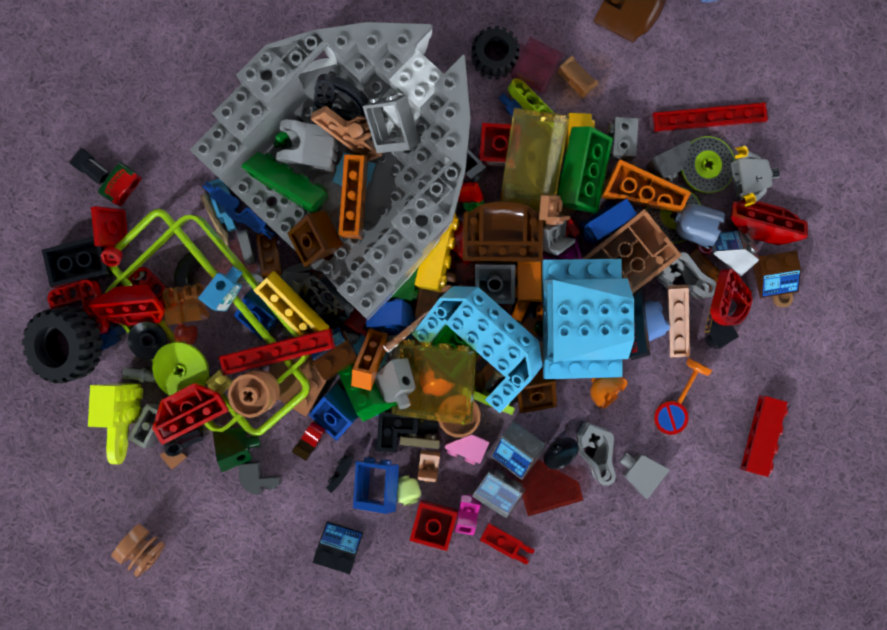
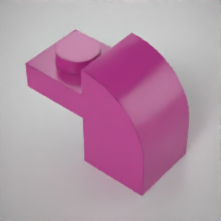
[455,494,481,535]

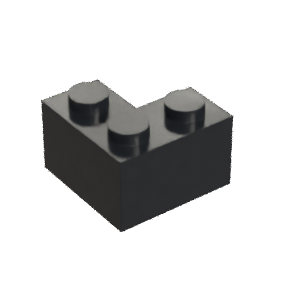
[376,411,419,453]

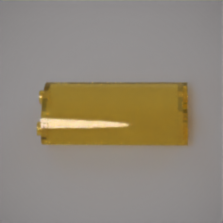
[500,108,570,228]

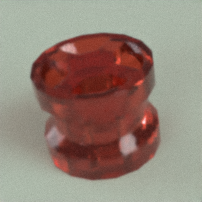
[174,323,198,345]

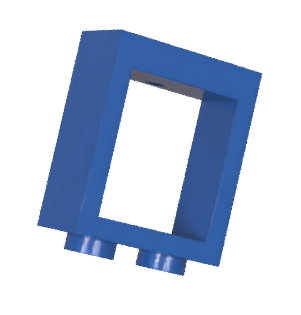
[582,199,637,245]
[353,457,399,514]

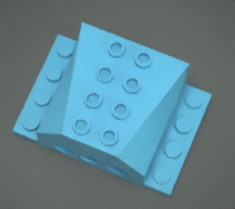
[542,259,634,379]

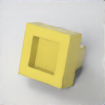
[205,369,233,396]

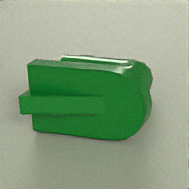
[274,131,289,148]

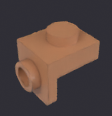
[417,450,440,482]

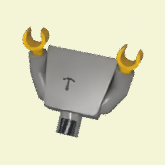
[731,146,780,207]

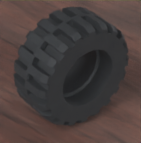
[22,306,103,384]

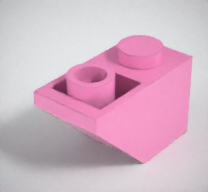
[444,434,489,465]

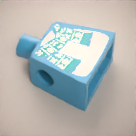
[198,266,243,312]

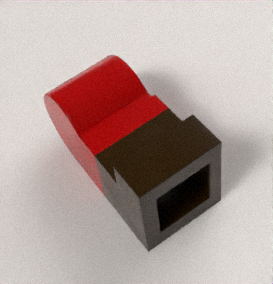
[291,421,326,461]

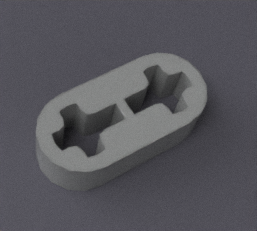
[237,229,257,266]

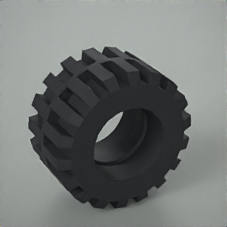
[471,26,520,80]

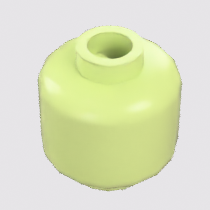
[397,475,421,506]

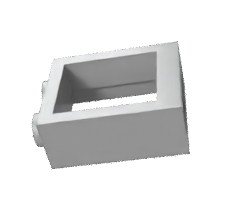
[363,93,420,153]

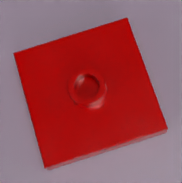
[91,206,129,248]

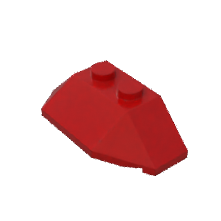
[731,199,808,246]
[88,284,165,326]
[152,382,229,445]

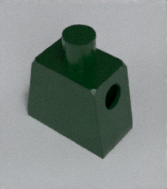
[213,427,261,472]

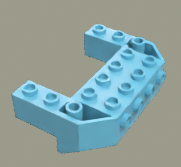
[412,286,543,413]

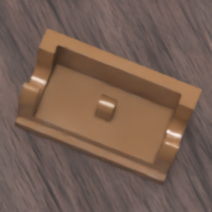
[557,55,599,99]

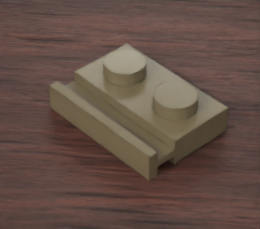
[400,433,440,449]

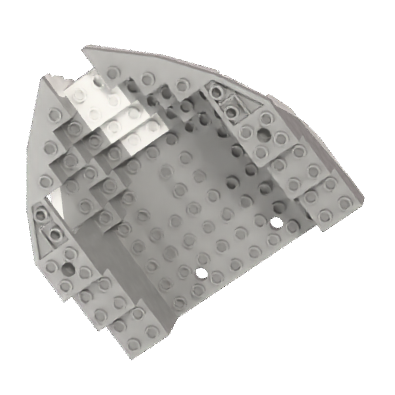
[190,22,470,320]

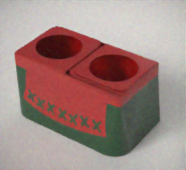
[98,162,142,207]

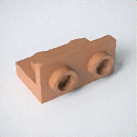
[539,195,570,225]

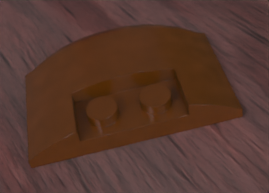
[593,0,666,43]
[463,202,543,262]

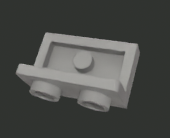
[543,221,575,255]

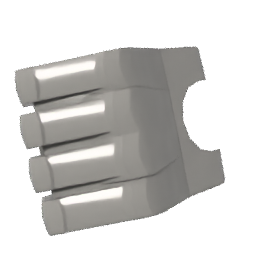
[276,119,338,173]
[655,252,716,299]
[576,421,616,486]

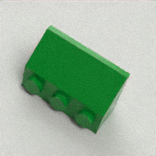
[338,363,397,422]

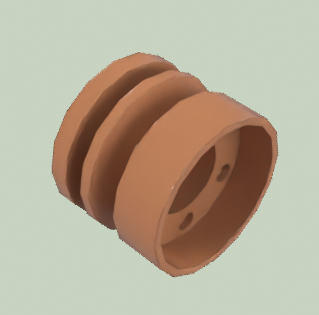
[111,523,166,578]

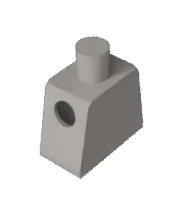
[374,358,416,409]
[619,453,670,499]

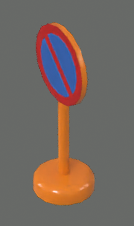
[654,358,713,435]

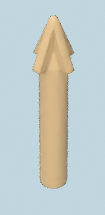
[200,194,229,246]

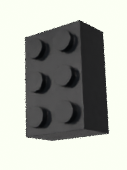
[42,237,114,288]

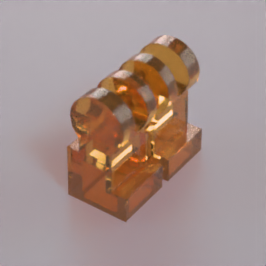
[163,283,210,325]

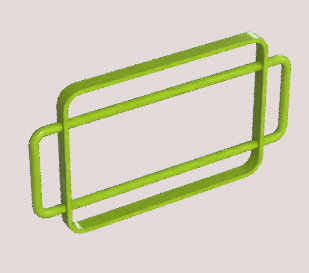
[105,209,310,436]

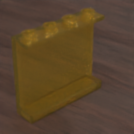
[392,339,476,425]

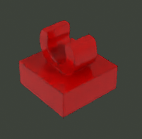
[565,217,583,237]

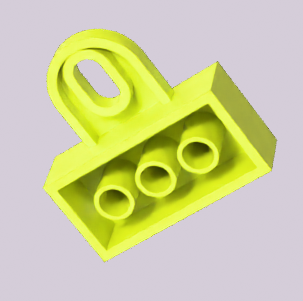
[88,383,144,465]

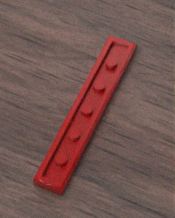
[652,102,768,132]
[219,328,336,375]

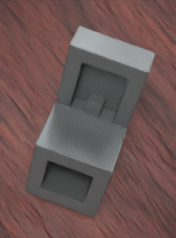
[238,461,282,495]

